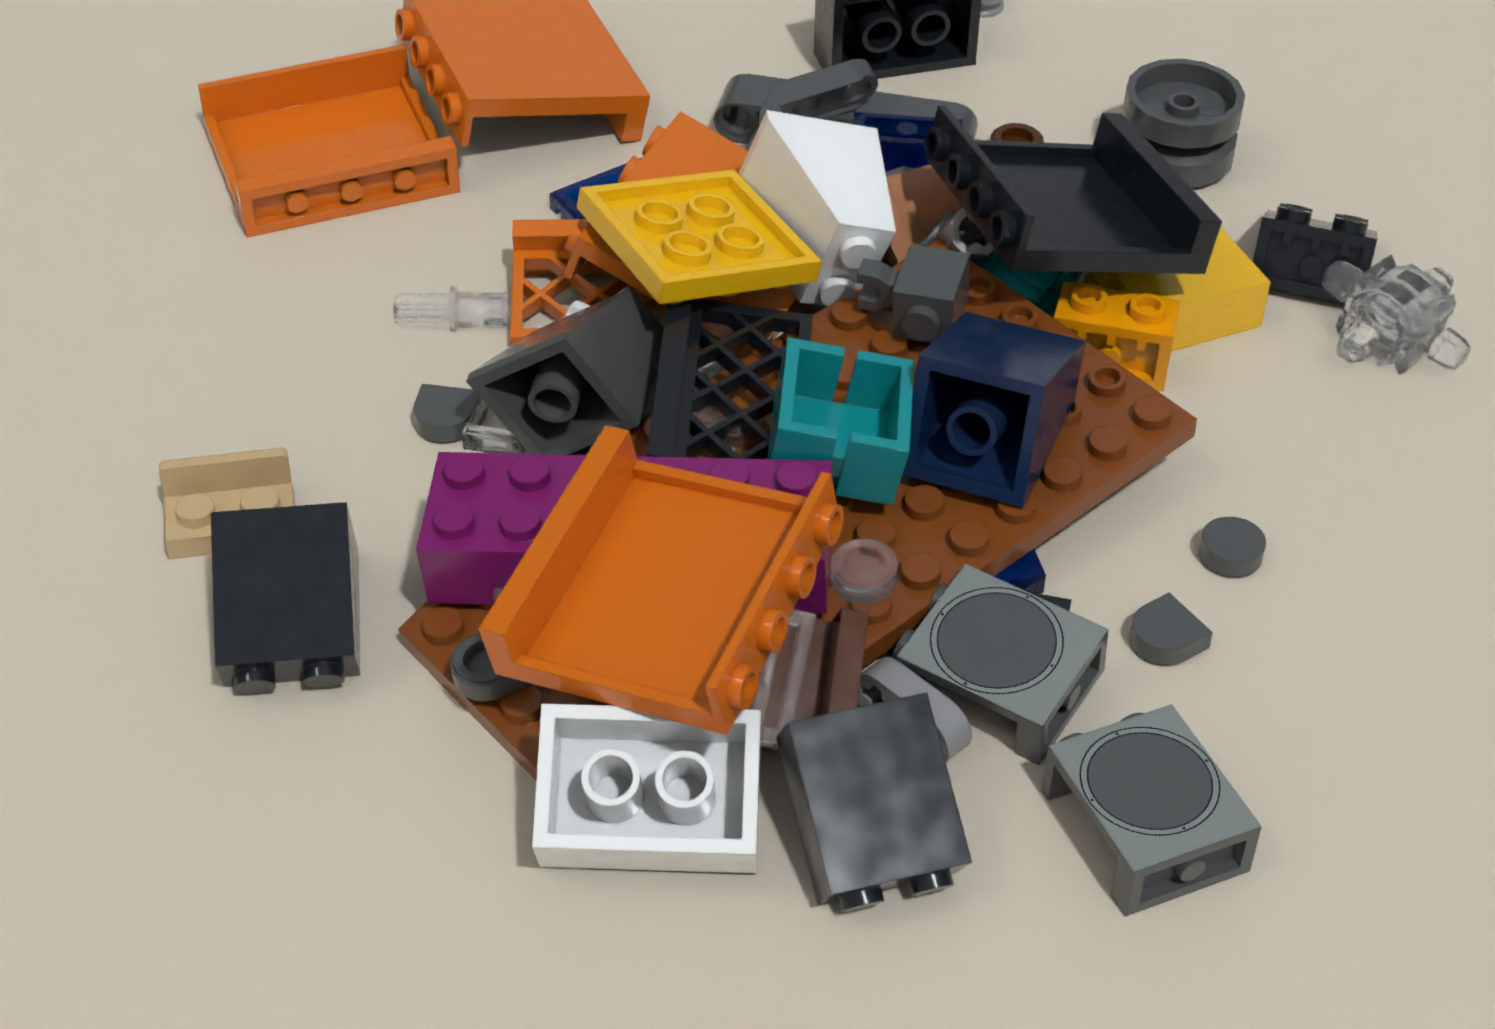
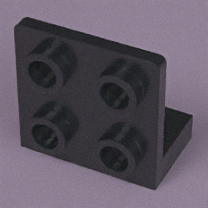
[1253,203,1377,306]

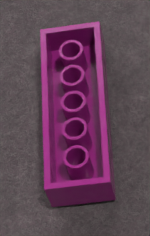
[416,452,833,614]

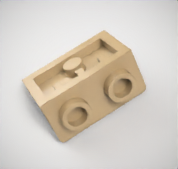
[159,447,295,559]

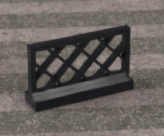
[647,299,812,459]

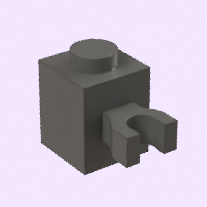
[857,244,970,343]

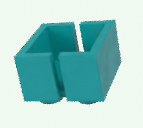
[767,337,915,505]

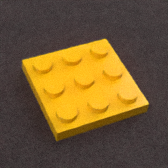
[577,169,822,304]

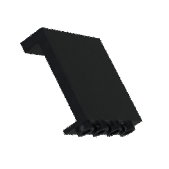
[924,105,1222,274]

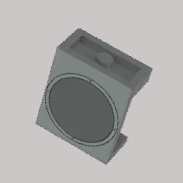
[892,564,1109,766]
[1041,704,1262,917]

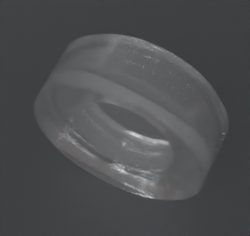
[830,539,898,604]

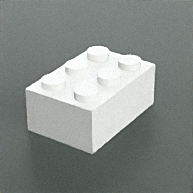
[532,704,761,873]

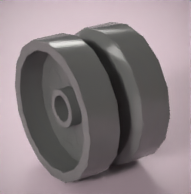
[1123,58,1245,188]

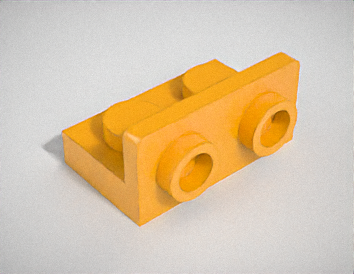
[1054,282,1180,392]

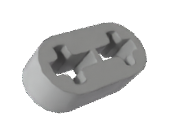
[858,657,972,762]

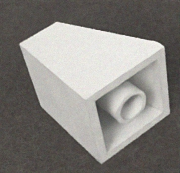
[738,110,896,306]

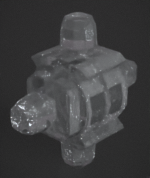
[1321,254,1471,375]

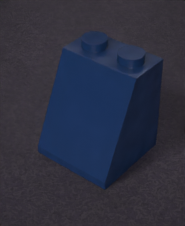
[902,312,1086,507]

